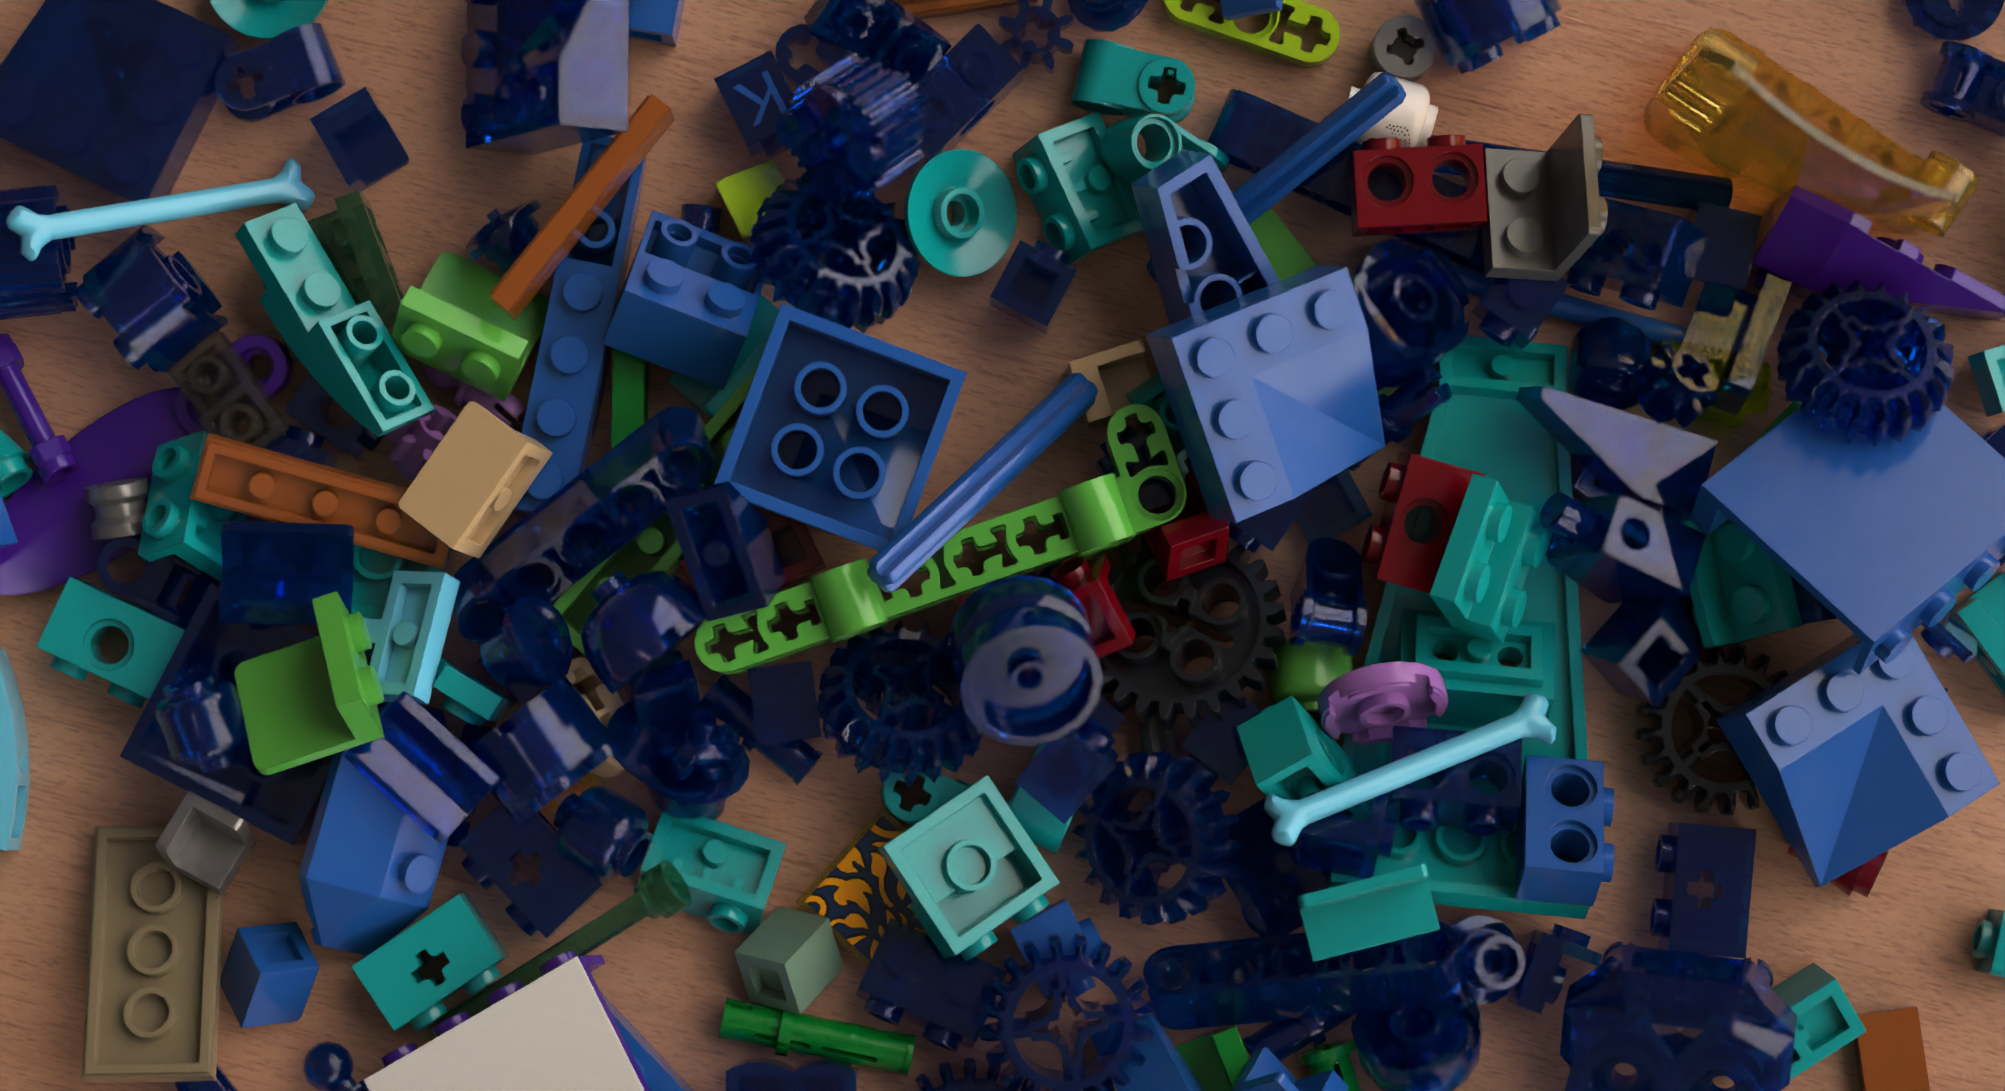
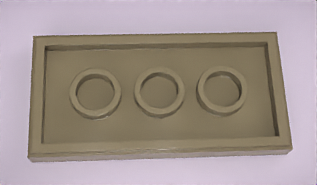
[81,825,224,1083]

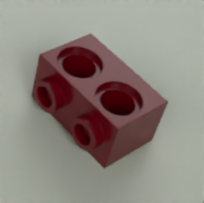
[1348,134,1488,237]

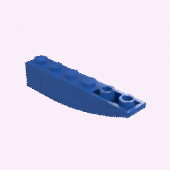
[512,132,647,526]

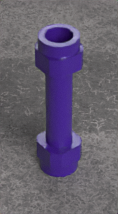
[0,333,79,484]

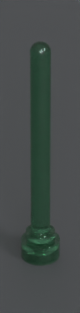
[426,860,692,1041]

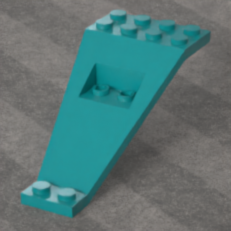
[1328,333,1590,919]

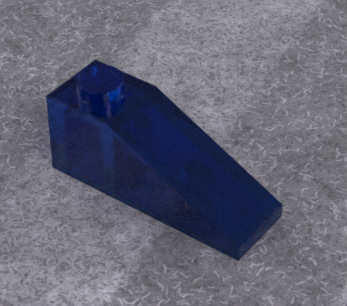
[1516,386,1717,524]

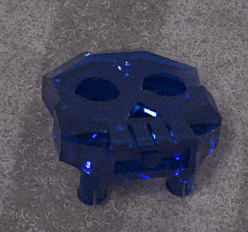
[1560,941,1797,1091]

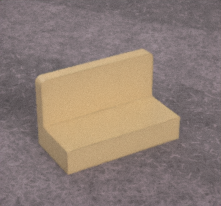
[399,401,553,559]

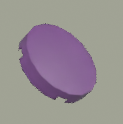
[1317,661,1448,744]

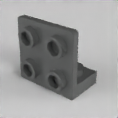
[1481,113,1608,281]

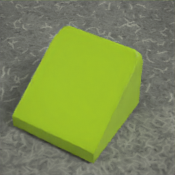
[715,159,802,244]

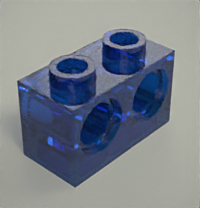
[1383,726,1522,836]

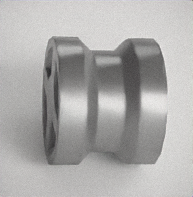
[1369,15,1437,82]
[84,478,149,540]

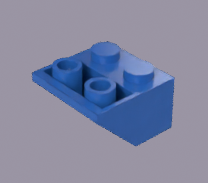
[603,210,772,390]

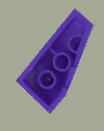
[1741,185,2005,321]

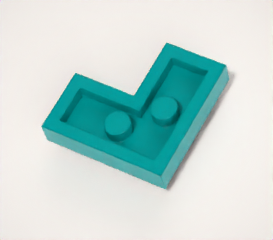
[432,656,516,726]

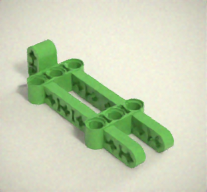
[694,404,1187,675]

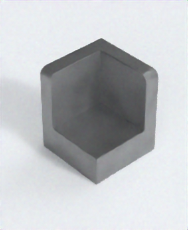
[155,791,257,896]

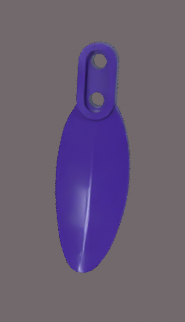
[0,334,293,596]

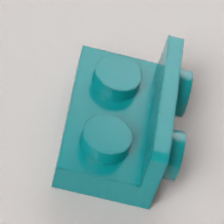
[1012,111,1144,267]
[138,430,248,581]
[1674,519,1803,649]
[636,804,786,934]

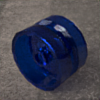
[948,575,1104,746]

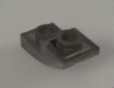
[167,330,290,449]

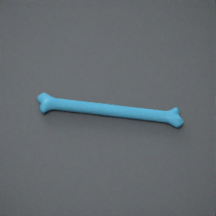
[6,158,315,261]
[1264,693,1557,846]

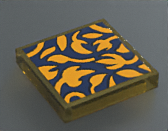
[796,807,933,988]

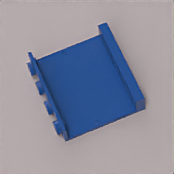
[1689,346,2005,675]

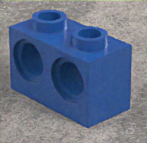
[1515,755,1615,906]

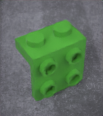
[391,252,549,402]
[234,591,384,775]

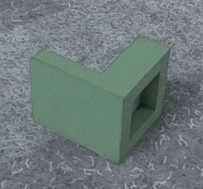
[734,907,843,1015]

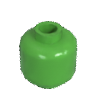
[1270,626,1353,724]

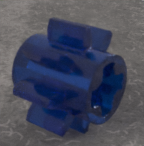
[999,0,1074,75]
[1634,343,1717,428]

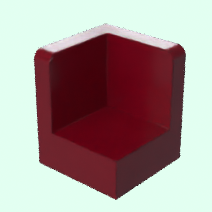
[1142,471,1230,582]

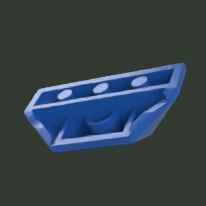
[298,702,464,956]

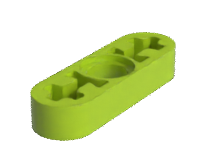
[1162,0,1340,68]

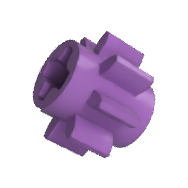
[385,405,457,481]

